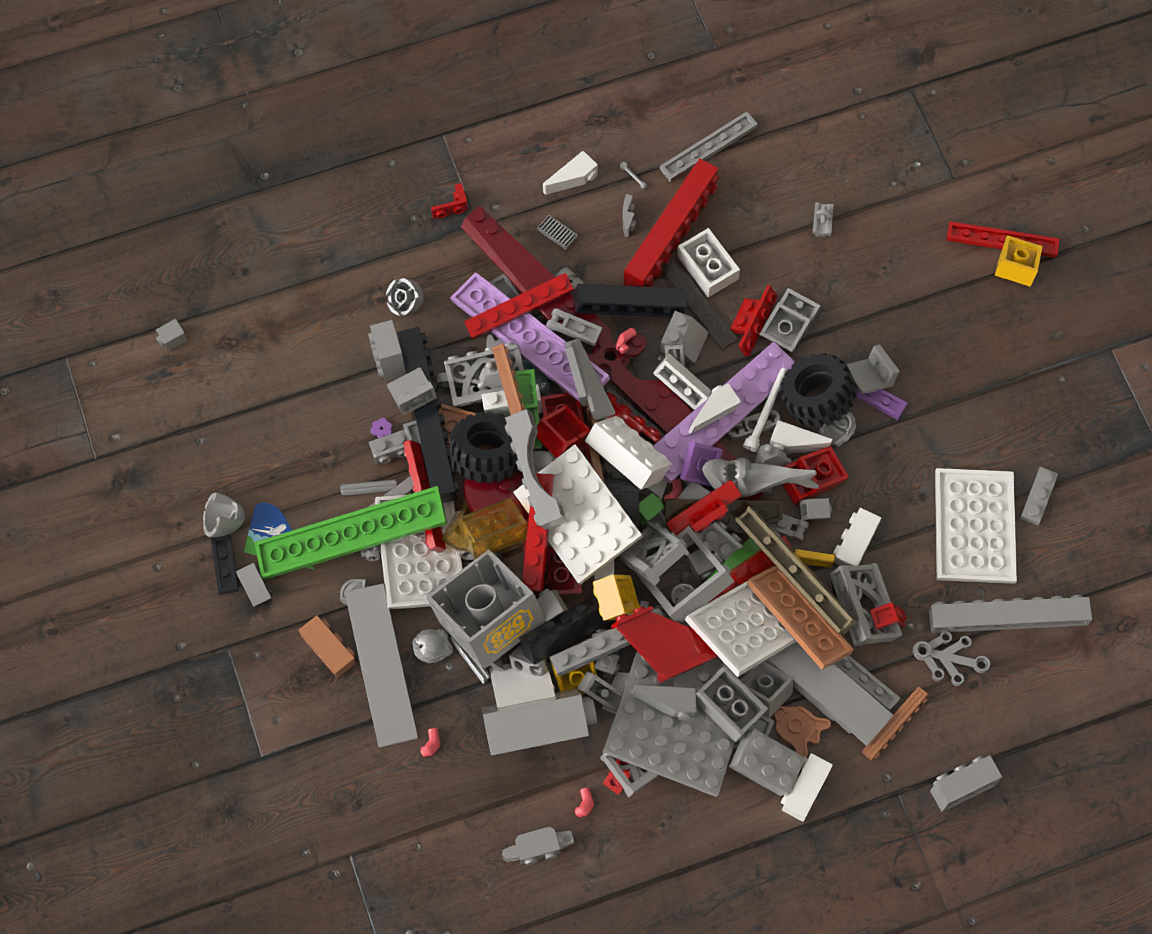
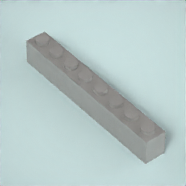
[929,595,1092,633]

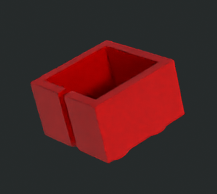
[536,405,591,458]

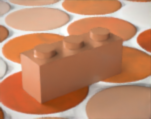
[298,615,356,678]

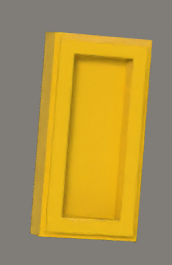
[795,549,835,568]

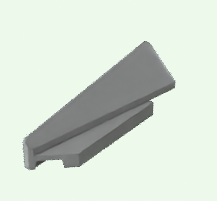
[564,339,615,420]

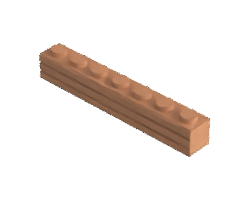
[492,344,526,415]
[862,686,928,761]

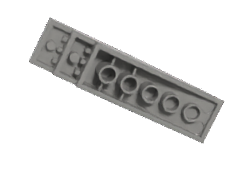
[345,583,418,748]
[765,642,893,746]

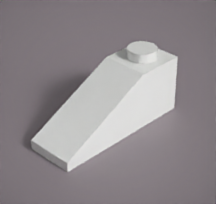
[543,151,598,195]
[688,383,741,435]
[770,420,832,453]

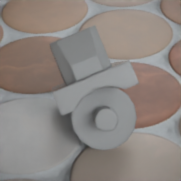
[812,202,834,237]

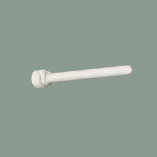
[743,368,787,452]

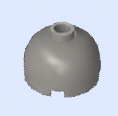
[386,278,424,316]

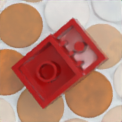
[782,446,849,506]

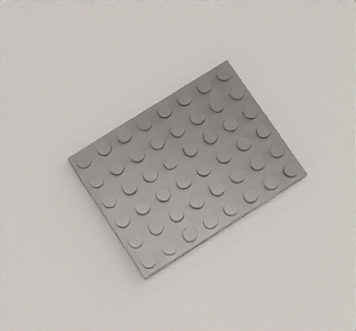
[602,608,751,797]

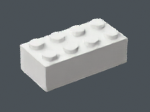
[585,416,672,490]

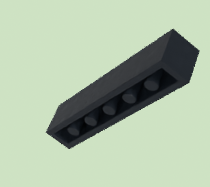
[572,283,687,317]
[519,595,613,665]

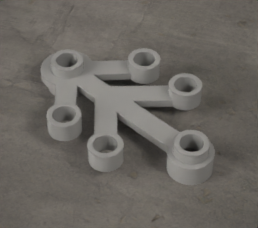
[912,631,990,686]

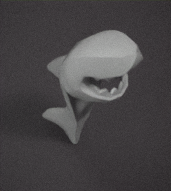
[702,458,819,498]

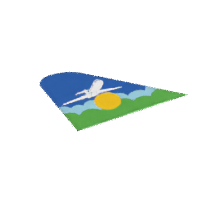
[244,502,315,570]

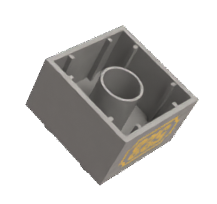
[426,549,546,670]

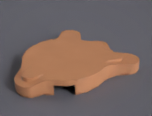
[773,706,831,758]

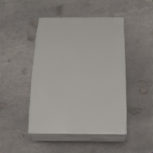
[760,288,821,352]

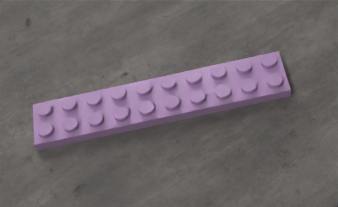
[450,272,610,403]
[653,342,795,483]

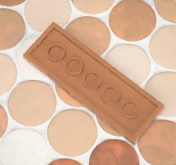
[747,566,854,670]

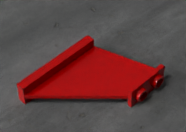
[611,606,719,683]

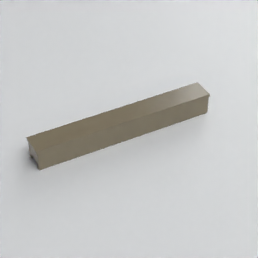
[735,507,858,635]

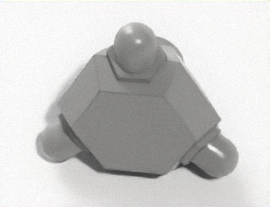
[477,358,503,389]
[755,444,792,467]

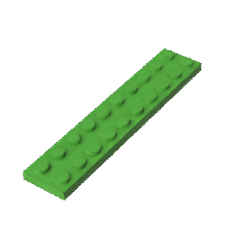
[255,486,448,580]

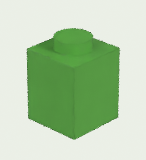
[639,493,665,526]

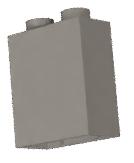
[482,689,597,755]

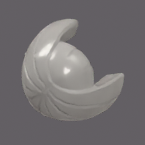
[203,493,245,537]

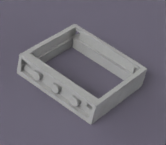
[636,526,735,624]

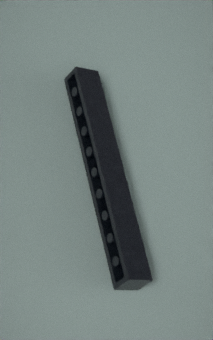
[397,326,460,503]

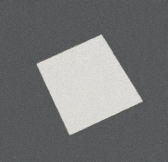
[489,659,555,708]

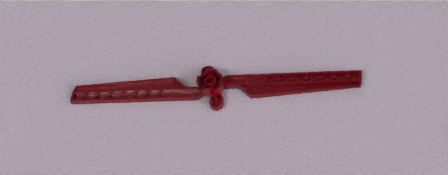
[461,205,764,499]

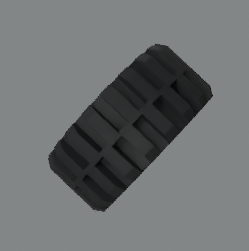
[780,353,857,427]
[450,412,519,484]

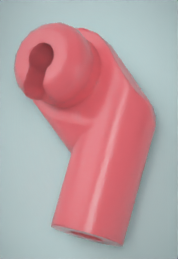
[615,328,636,354]
[664,479,683,502]
[420,728,440,757]
[575,787,594,818]

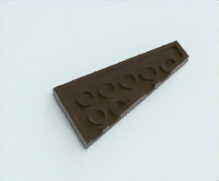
[665,499,783,550]

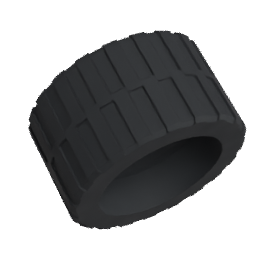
[605,478,639,530]

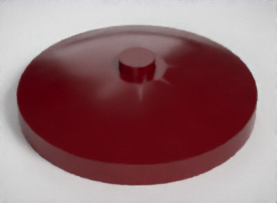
[463,470,529,528]

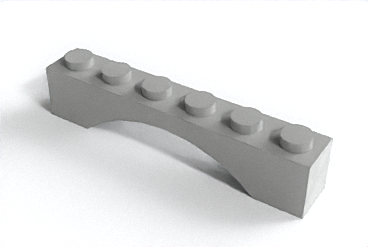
[505,409,567,530]

